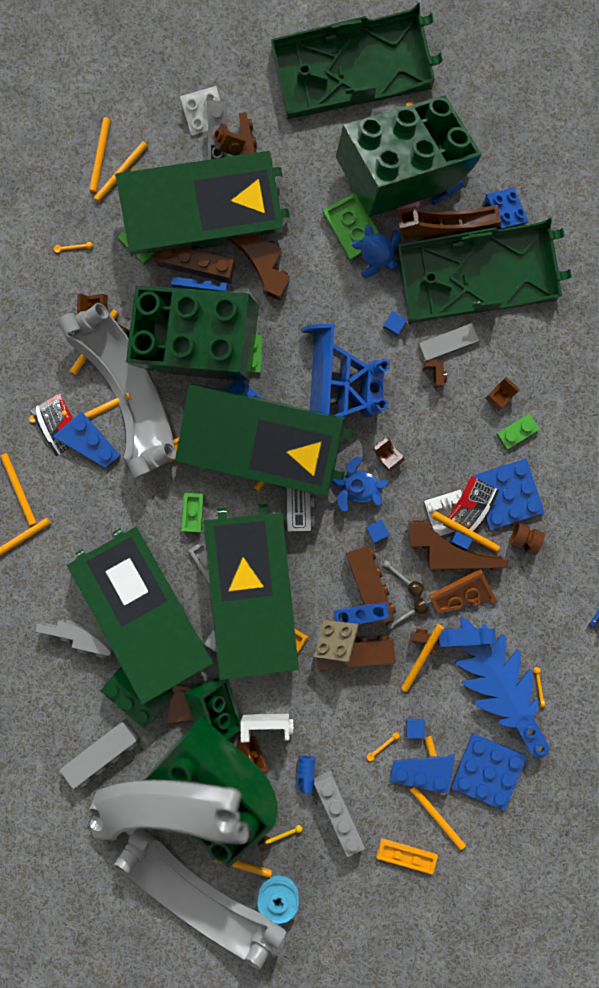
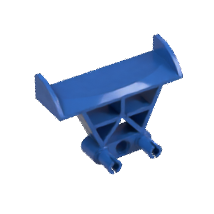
[301,324,390,417]

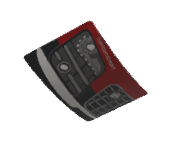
[31,394,73,457]
[443,476,499,533]

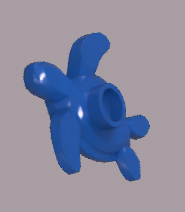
[352,225,400,278]
[332,457,388,512]

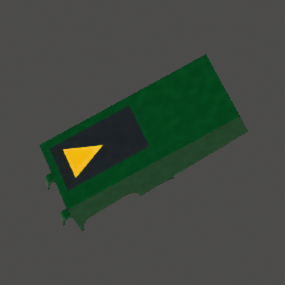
[115,151,290,257]
[175,384,354,496]

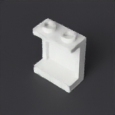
[241,714,293,742]

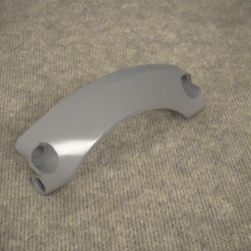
[57,303,176,479]
[89,781,248,843]
[114,828,286,970]

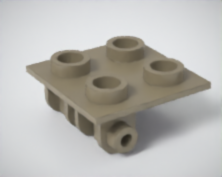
[314,620,359,665]

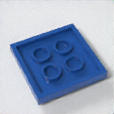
[473,458,545,530]
[450,733,527,811]

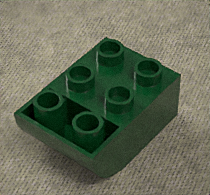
[336,95,482,217]
[126,286,259,381]
[144,716,278,869]

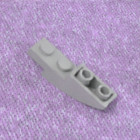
[207,101,228,160]
[36,619,114,658]

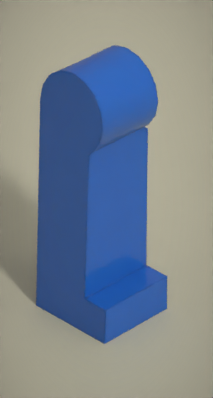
[333,602,390,624]
[439,629,496,647]

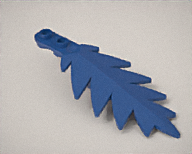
[455,617,549,758]

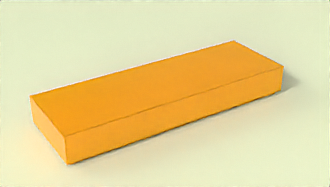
[376,838,438,875]

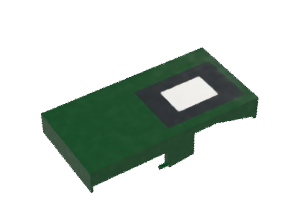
[67,526,213,704]

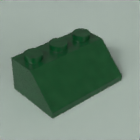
[100,666,175,729]
[184,678,241,739]

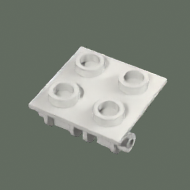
[180,86,220,136]
[424,490,462,536]

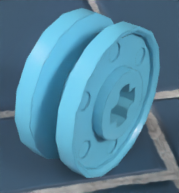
[257,875,299,924]

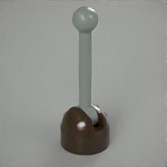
[383,561,424,598]
[386,597,430,630]

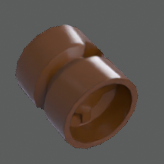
[509,522,545,555]

